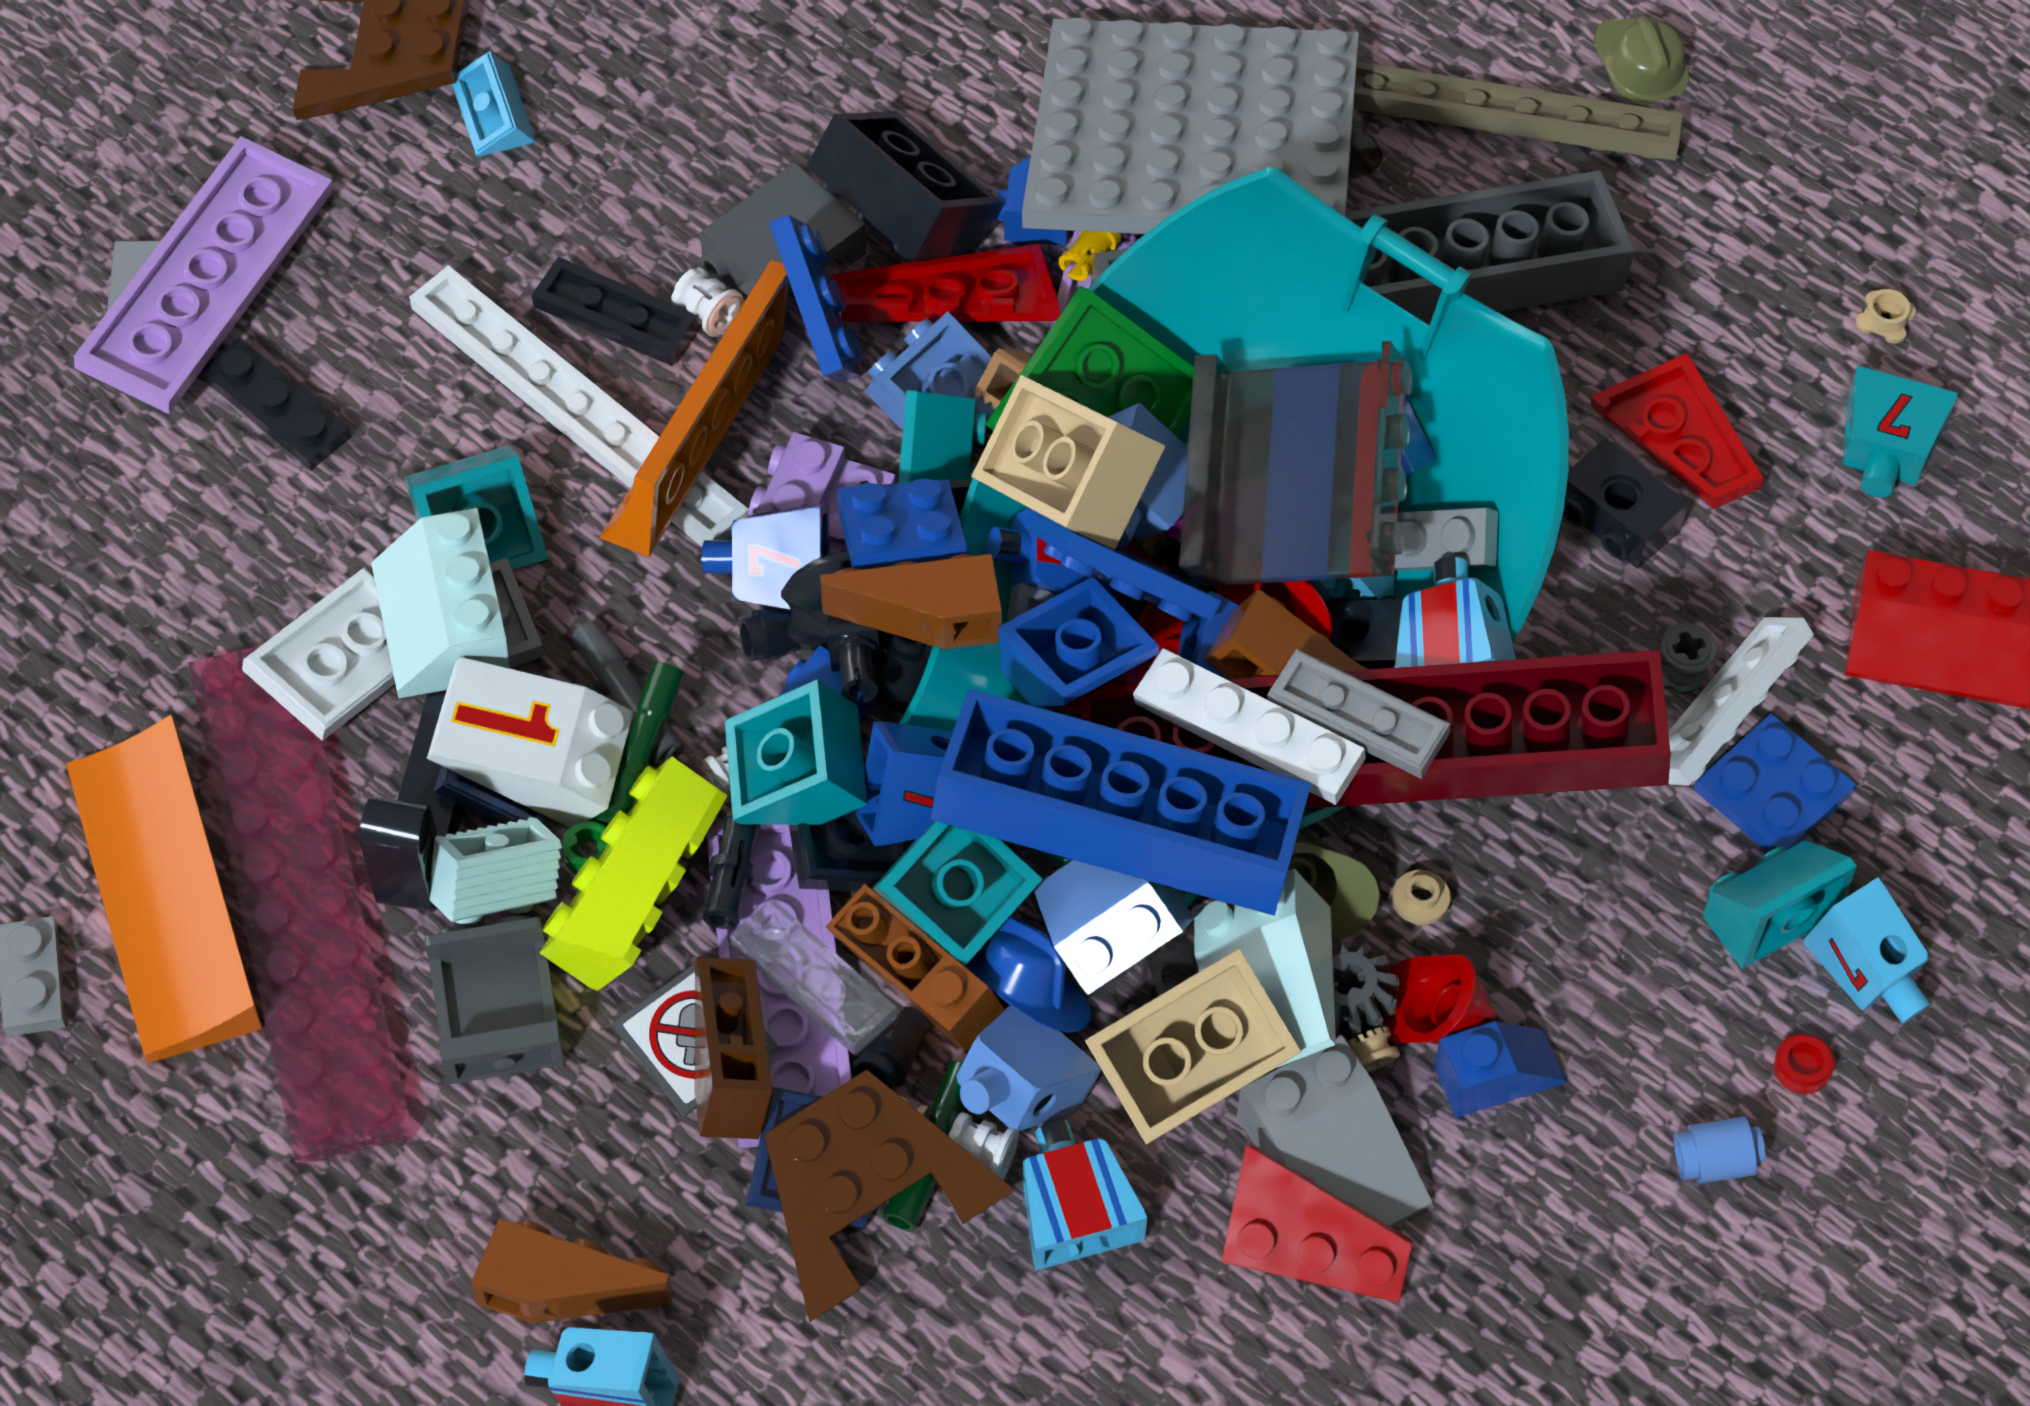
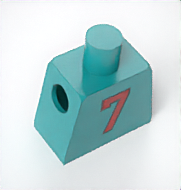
[1842,365,1958,498]

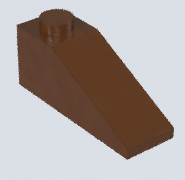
[695,956,772,1139]

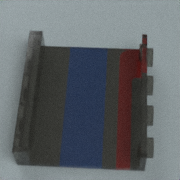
[1179,341,1413,586]

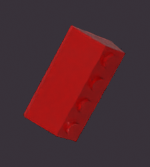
[1844,550,2030,709]

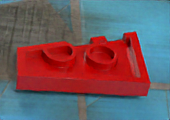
[1591,353,1763,509]
[1221,1141,1412,1303]

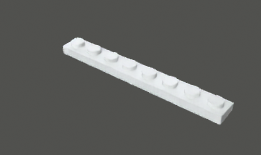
[409,265,749,547]

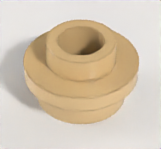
[1392,870,1450,925]

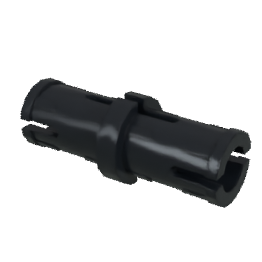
[702,811,761,930]

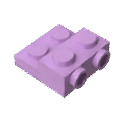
[748,432,896,555]

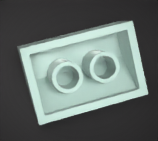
[371,508,510,698]

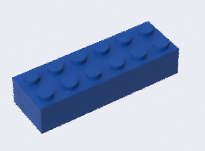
[930,688,1311,916]

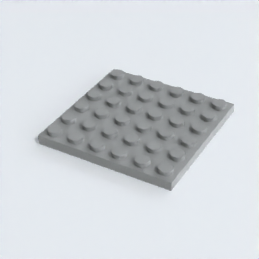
[1022,18,1359,234]

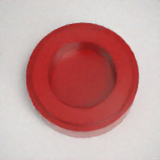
[1773,1033,1835,1094]

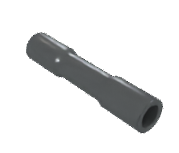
[571,620,684,766]

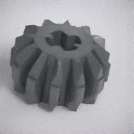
[1332,939,1400,1041]

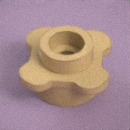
[1855,289,1916,344]

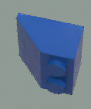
[998,577,1159,707]

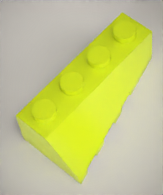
[539,756,728,991]

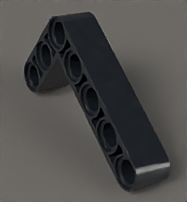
[360,690,465,912]

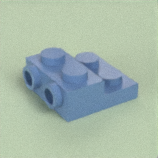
[865,311,995,430]

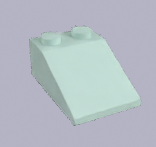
[1194,869,1336,1069]

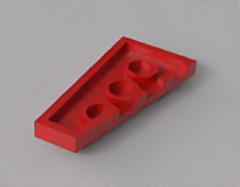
[832,244,1060,322]

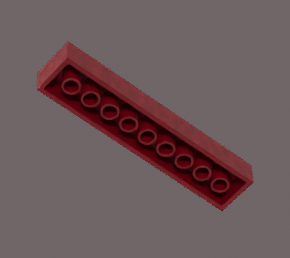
[1079,650,1671,809]

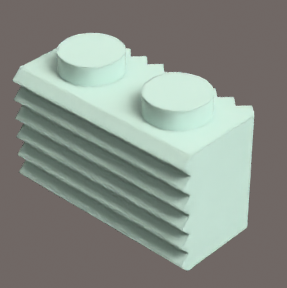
[429,817,562,924]

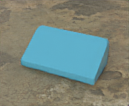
[452,51,536,157]

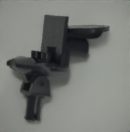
[781,479,971,704]

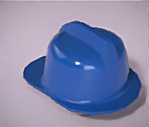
[966,917,1091,1033]

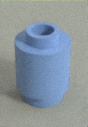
[1673,1116,1766,1184]

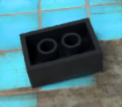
[806,111,1003,261]

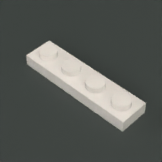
[1668,617,1814,786]
[1133,648,1366,805]

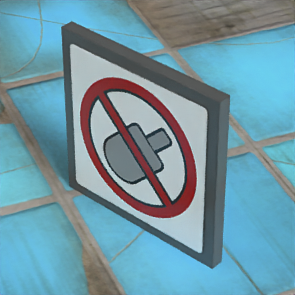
[611,955,778,1117]

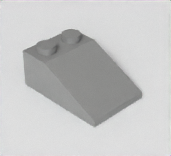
[1236,1035,1433,1227]

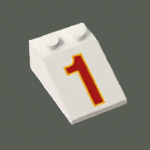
[427,657,634,827]

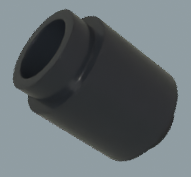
[874,632,933,708]

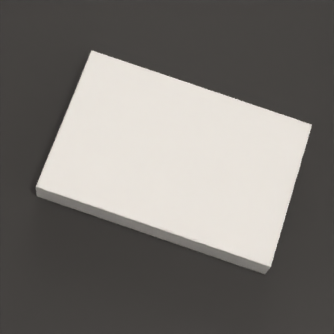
[242,568,395,741]

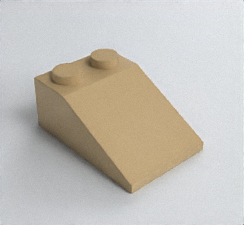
[971,375,1165,550]
[1085,948,1301,1145]

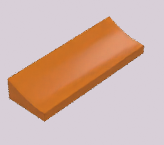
[599,259,789,557]
[66,714,262,1064]

